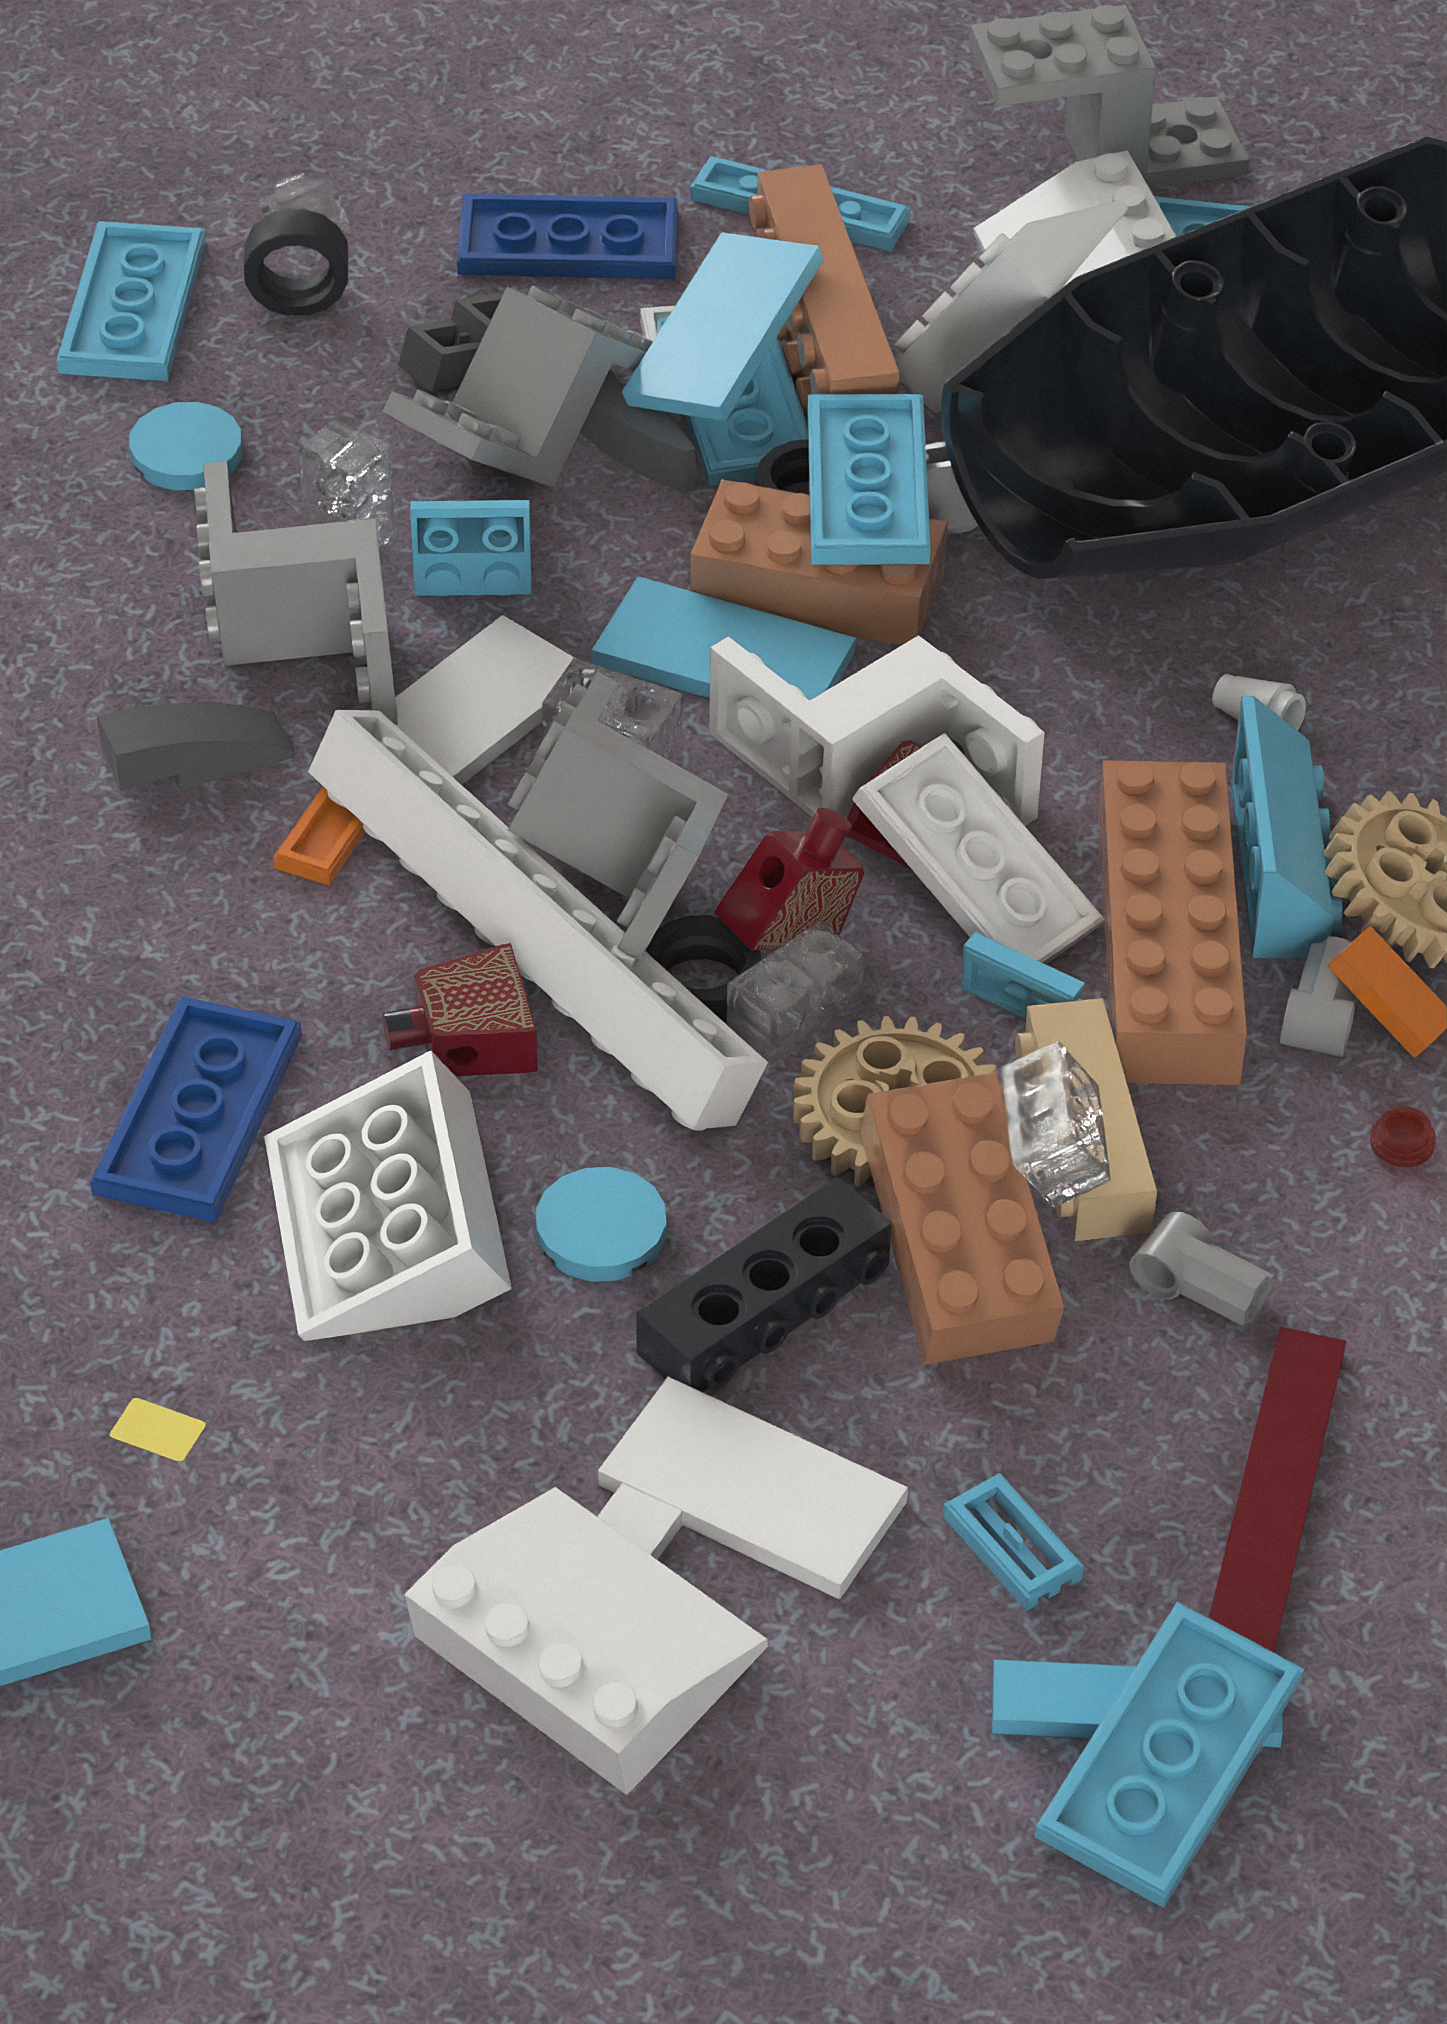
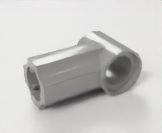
[1280,936,1355,1058]
[1129,1212,1274,1326]

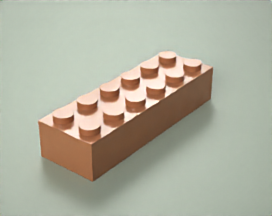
[749,164,899,411]
[1098,760,1247,1085]

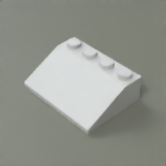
[974,150,1176,287]
[895,200,1129,414]
[264,1051,512,1341]
[404,1487,768,1795]

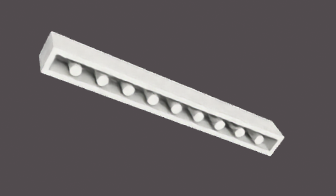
[308,710,768,1131]

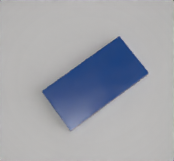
[457,194,678,279]
[90,996,302,1223]

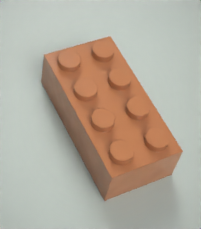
[690,479,947,646]
[860,1072,1064,1365]

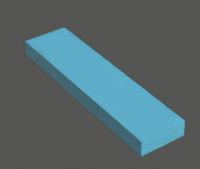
[690,156,910,252]
[992,1660,1283,1748]

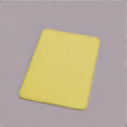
[110,1398,206,1462]

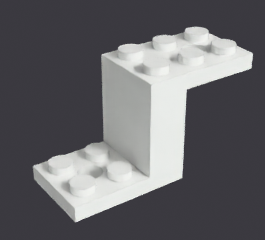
[709,635,1044,826]

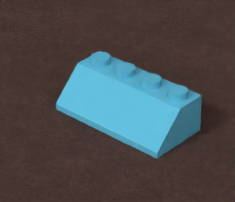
[1231,696,1342,958]

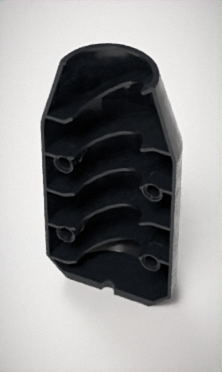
[941,137,1447,579]

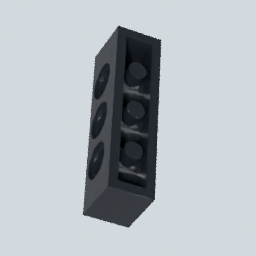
[636,1177,892,1392]

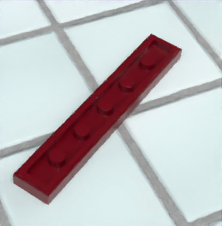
[1209,1327,1346,1653]

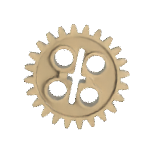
[1324,791,1447,969]
[793,1016,1004,1187]

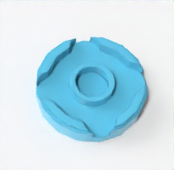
[129,402,243,491]
[536,1167,667,1282]

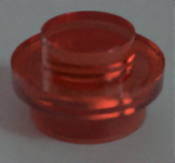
[1370,1106,1436,1167]

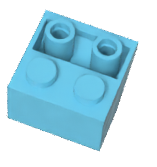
[410,500,531,596]

